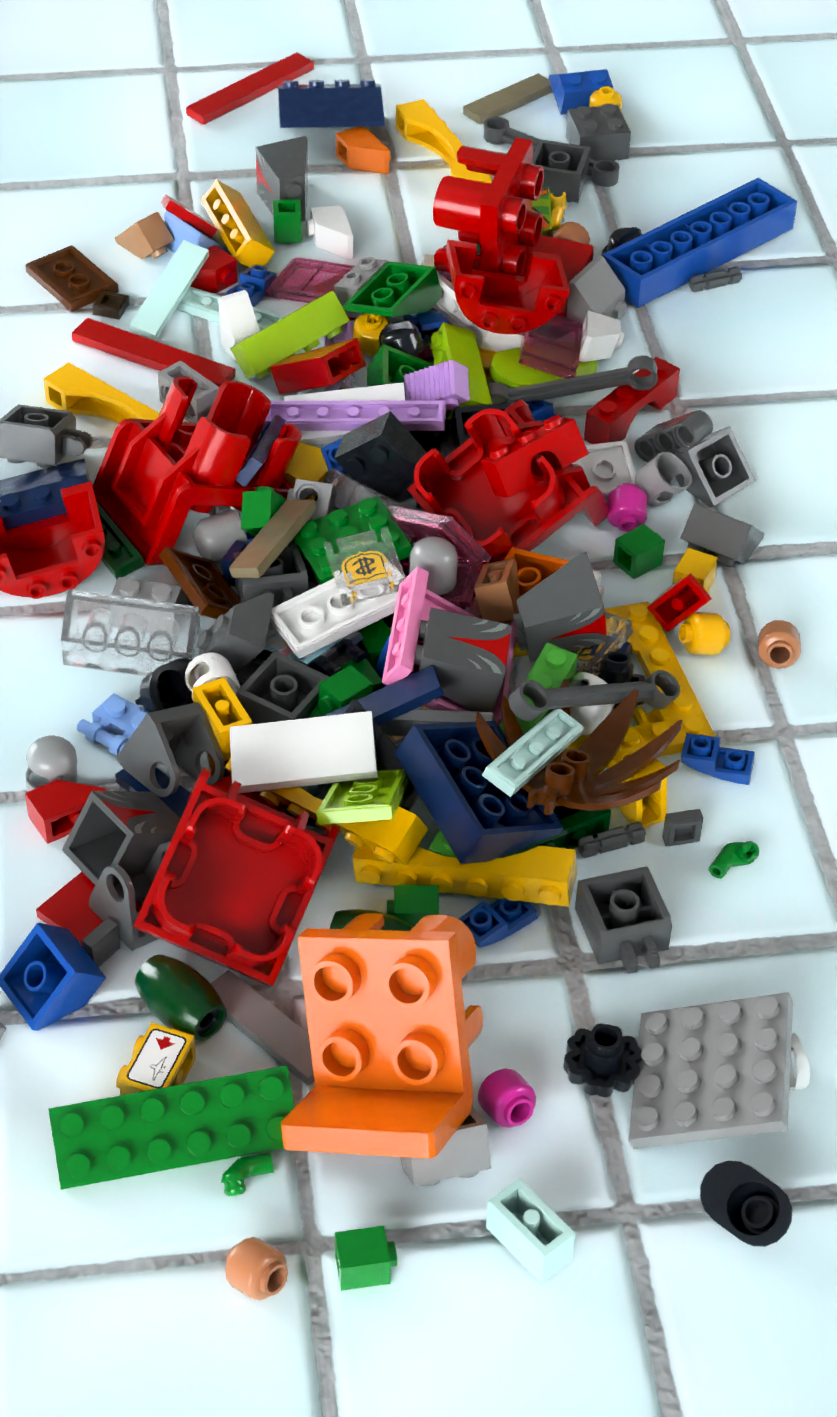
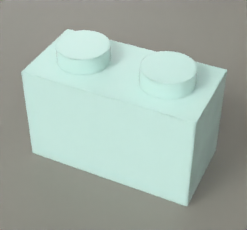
[486,1178,576,1283]

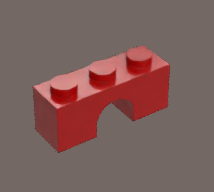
[480,415,588,498]

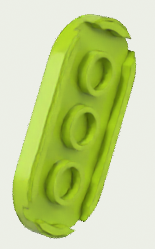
[490,343,597,388]

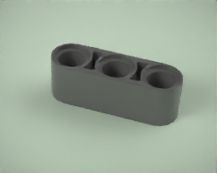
[634,410,713,462]

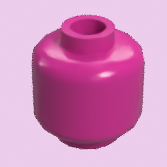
[607,483,648,532]
[478,1068,536,1128]

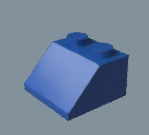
[548,69,614,115]
[0,922,106,1031]

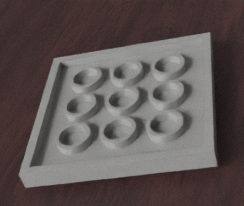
[628,992,793,1149]

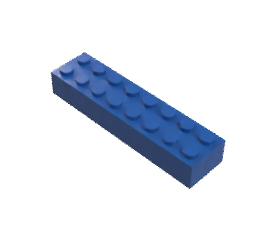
[602,177,797,308]

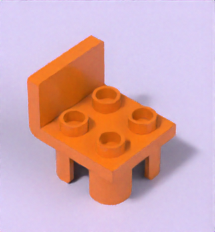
[281,913,483,1158]

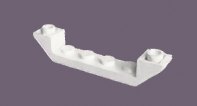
[421,254,533,352]

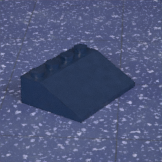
[278,79,385,128]
[0,458,90,530]
[394,721,564,864]

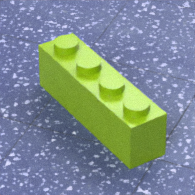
[230,290,350,379]
[430,322,492,420]

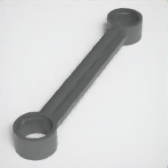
[483,117,620,187]
[488,355,658,404]
[509,670,680,721]

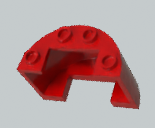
[446,240,570,334]
[0,481,105,599]

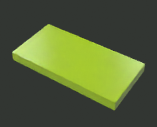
[316,769,409,825]

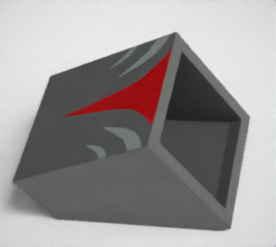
[256,136,308,222]
[513,552,608,662]
[414,608,512,713]
[62,791,180,885]

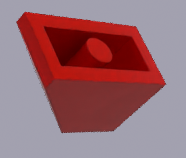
[190,245,238,293]
[646,573,712,632]
[25,779,107,844]

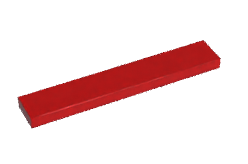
[186,52,314,125]
[72,318,236,388]

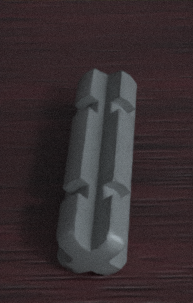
[689,267,742,292]
[577,822,646,858]

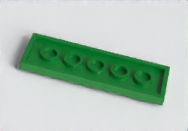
[48,1065,295,1190]

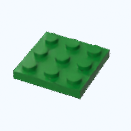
[292,495,412,585]

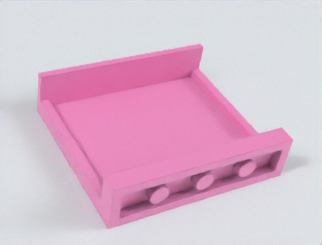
[382,566,517,726]

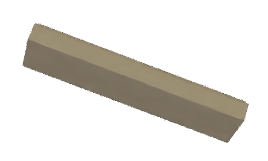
[463,73,553,125]
[229,500,317,578]

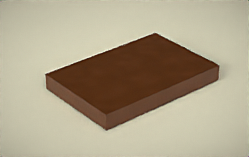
[25,245,119,312]
[159,547,240,619]

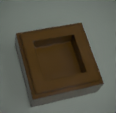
[92,291,129,320]

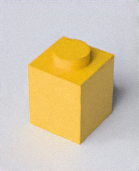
[672,548,718,592]

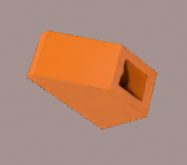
[336,127,391,174]

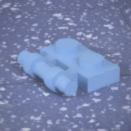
[77,693,150,756]

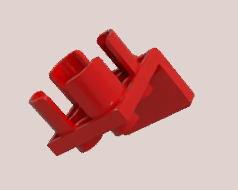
[433,137,593,327]
[93,376,302,565]
[407,400,610,577]
[133,768,340,987]

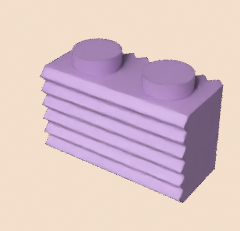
[404,360,470,410]

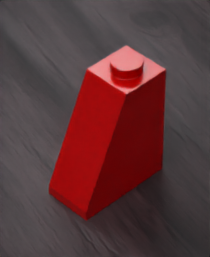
[270,338,366,394]

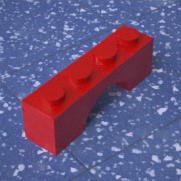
[584,357,680,444]

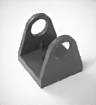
[116,702,225,797]
[89,841,170,951]

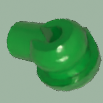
[709,841,760,879]
[221,1153,274,1196]

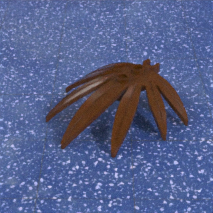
[475,679,682,815]

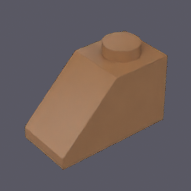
[114,211,174,260]
[474,558,520,624]

